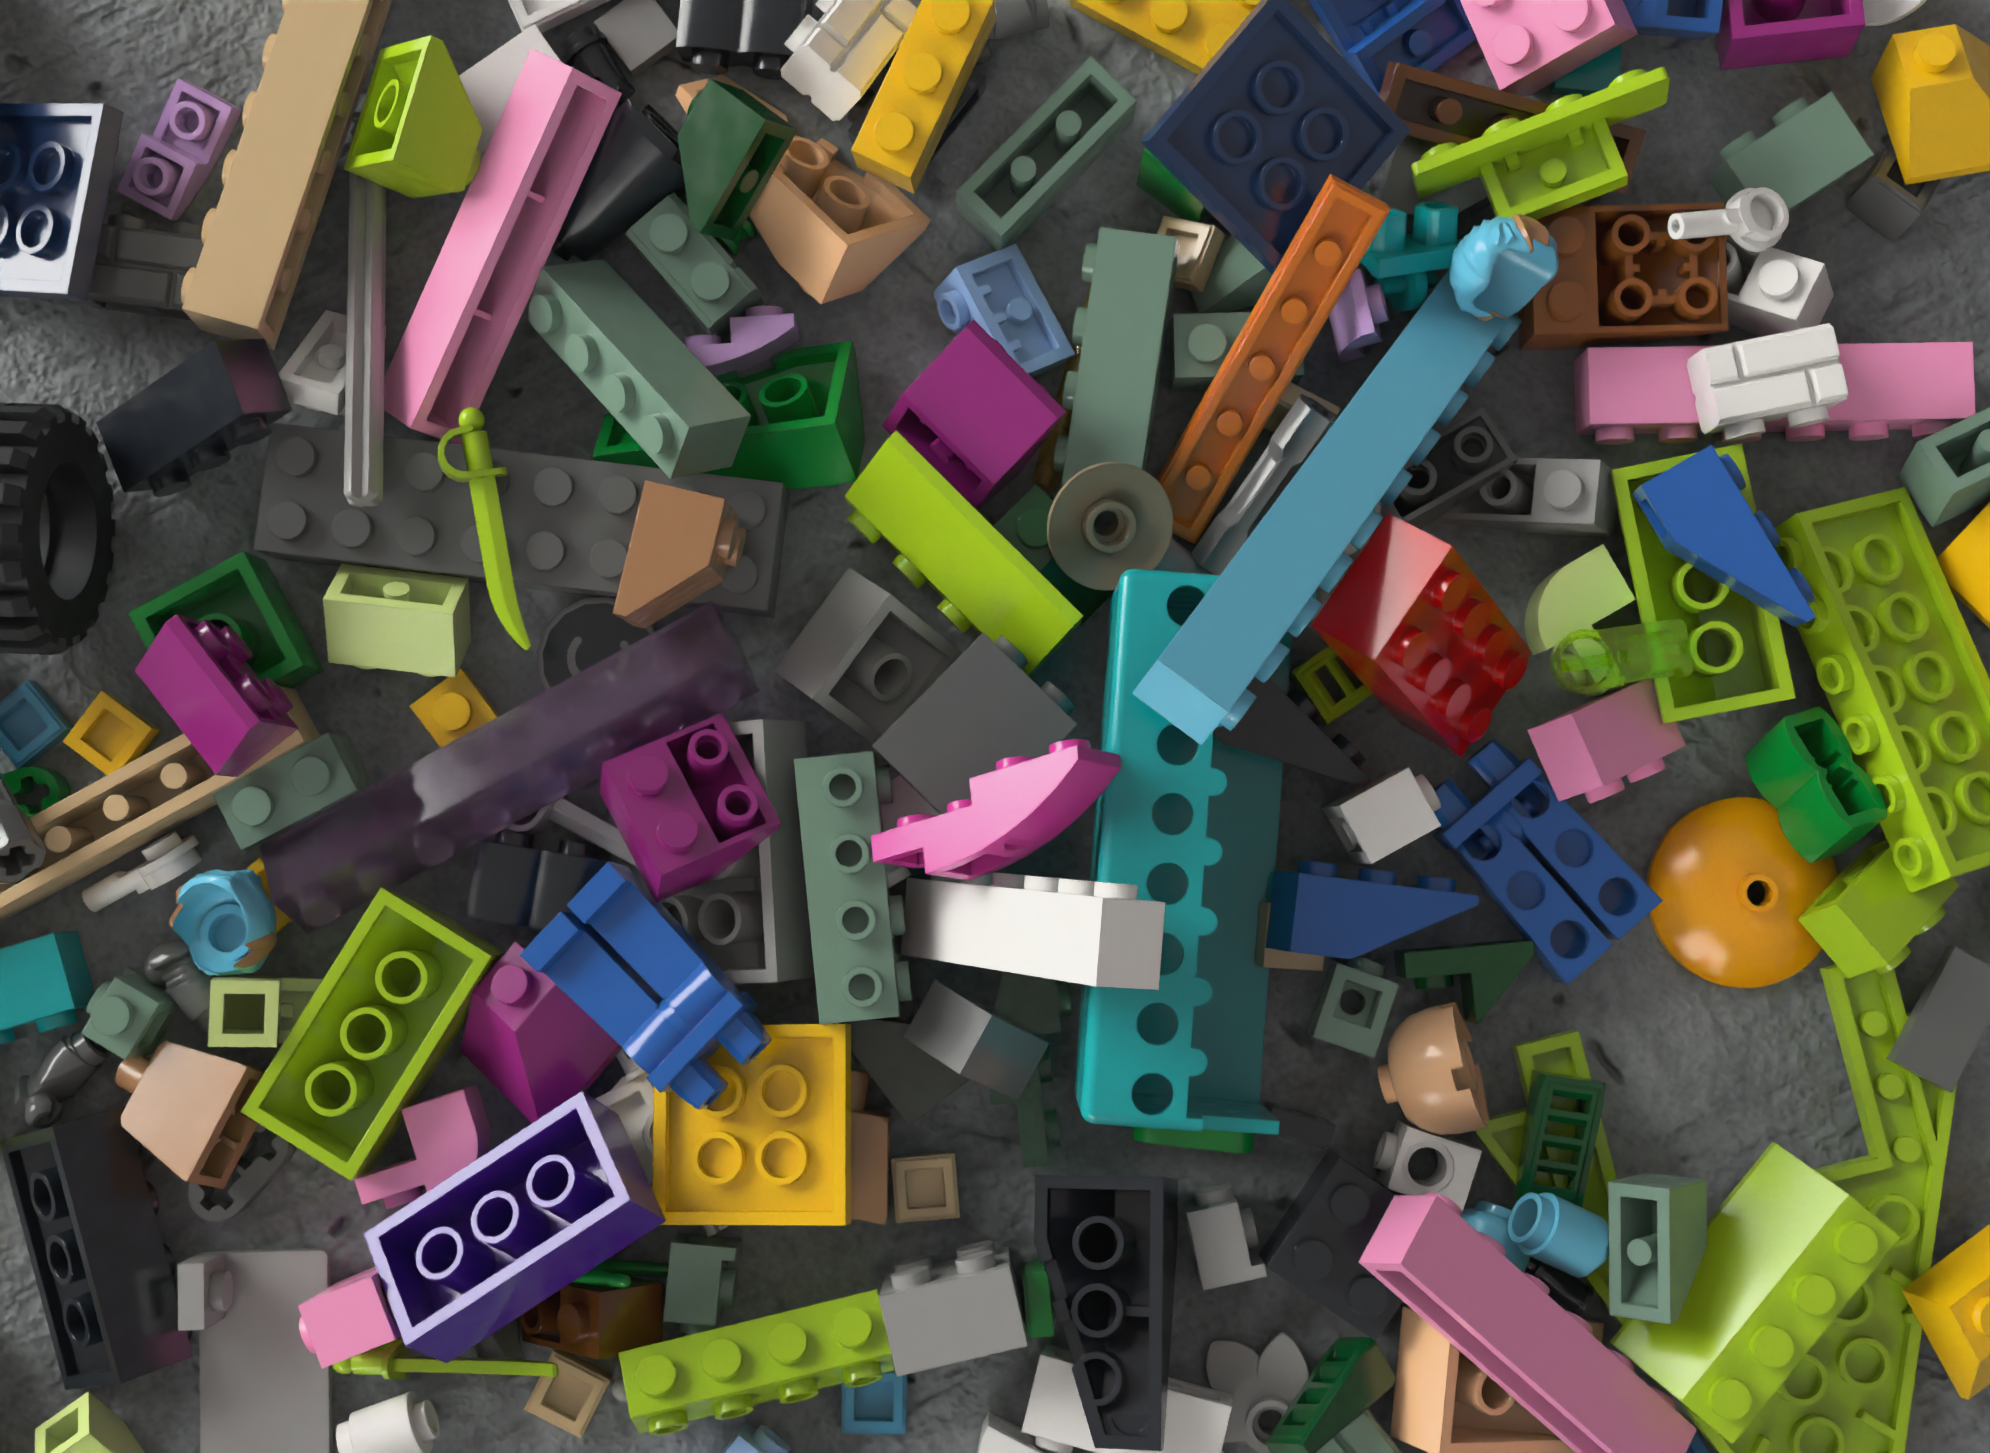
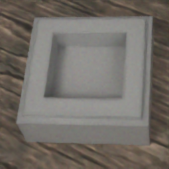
[594,0,677,78]

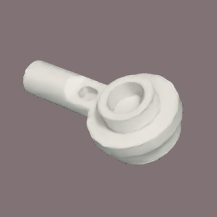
[1667,187,1789,252]
[82,831,202,912]

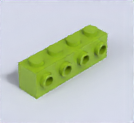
[618,1289,894,1436]

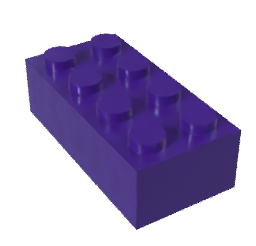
[364,1091,666,1363]

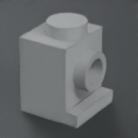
[1182,1184,1267,1291]

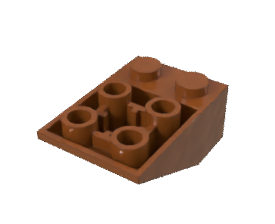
[1519,202,1729,350]

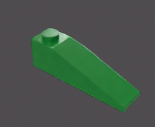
[592,341,865,489]

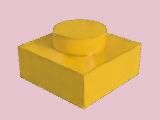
[409,668,503,758]
[62,690,160,775]

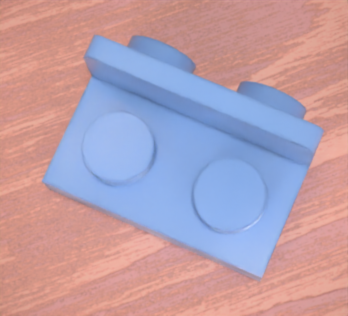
[934,244,1075,377]

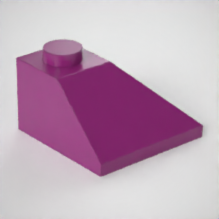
[461,941,622,1123]

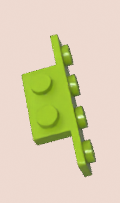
[1411,67,1670,220]

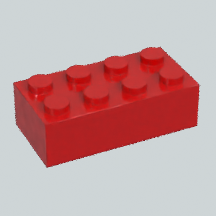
[1311,513,1532,758]

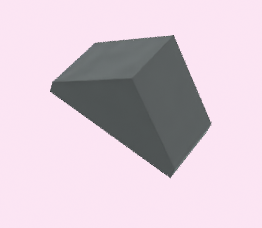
[904,979,1049,1101]

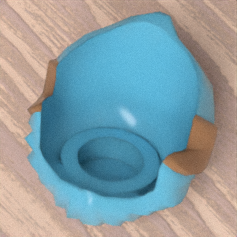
[1449,214,1559,322]
[169,869,277,976]

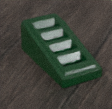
[1514,1070,1606,1207]
[1265,1337,1397,1453]

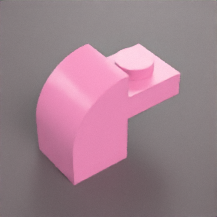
[355,1084,491,1209]

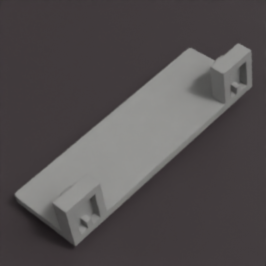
[177,1248,333,1453]

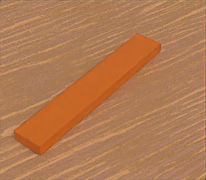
[1156,174,1391,544]

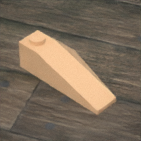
[675,75,931,304]

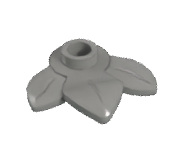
[1206,1332,1309,1453]

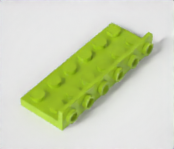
[1774,487,1990,892]

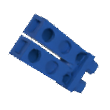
[1432,739,1663,984]
[519,862,772,1110]

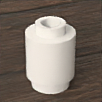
[336,1391,440,1453]

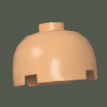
[1378,1002,1489,1135]

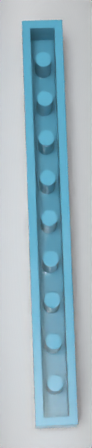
[1132,269,1522,745]

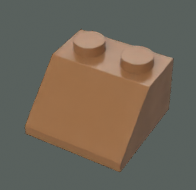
[613,480,746,629]

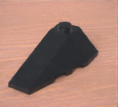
[1034,1175,1178,1451]

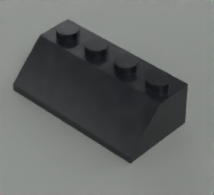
[0,1105,193,1390]

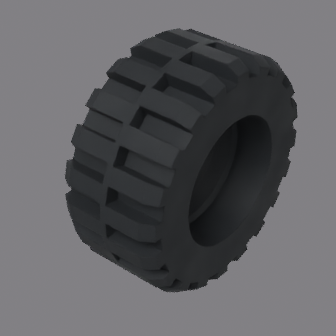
[0,402,115,655]

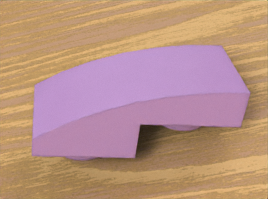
[117,78,243,221]
[1329,268,1389,363]
[683,306,799,378]

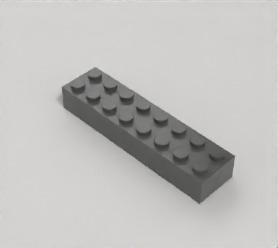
[254,423,790,618]

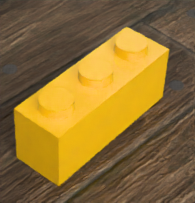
[851,0,996,194]

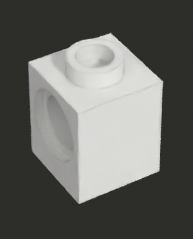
[1374,1120,1482,1212]

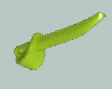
[438,407,531,650]
[332,1336,559,1379]

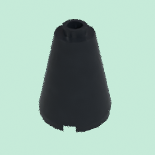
[551,81,686,261]

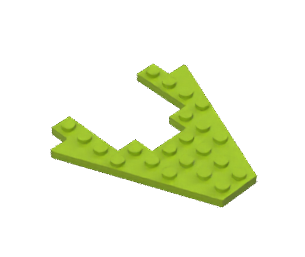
[1472,964,1957,1453]

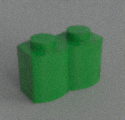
[1745,706,1887,864]

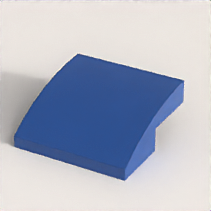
[1308,0,1477,96]

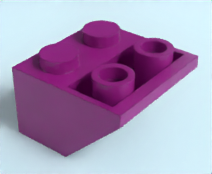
[882,320,1066,510]
[135,614,299,777]
[599,713,781,903]

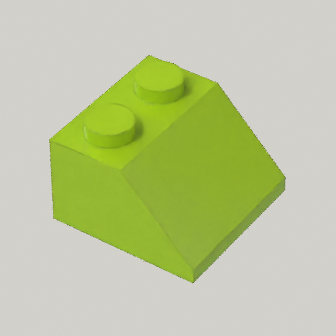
[344,35,483,199]

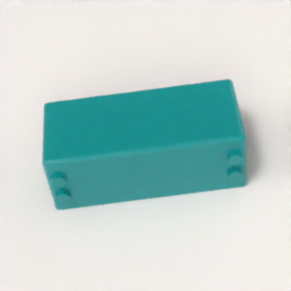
[1074,569,1316,1135]

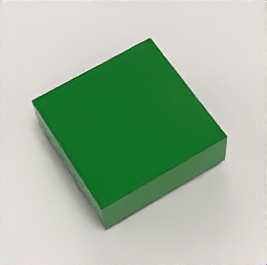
[1022,1261,1054,1338]

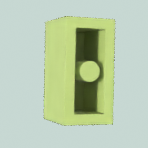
[323,564,471,677]

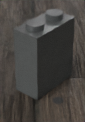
[872,632,1078,815]

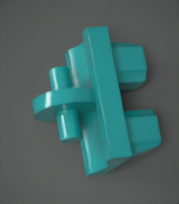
[1359,200,1461,311]

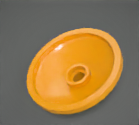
[1646,797,1838,988]

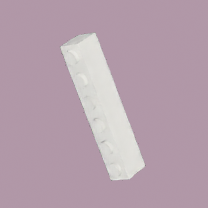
[901,872,1165,990]

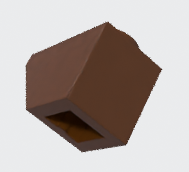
[520,1276,663,1360]

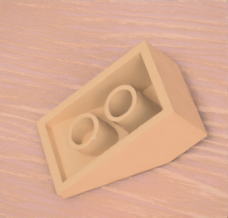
[1390,1306,1604,1453]

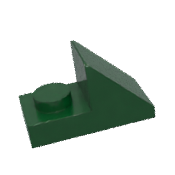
[1394,939,1534,1024]

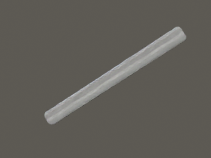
[344,172,387,507]

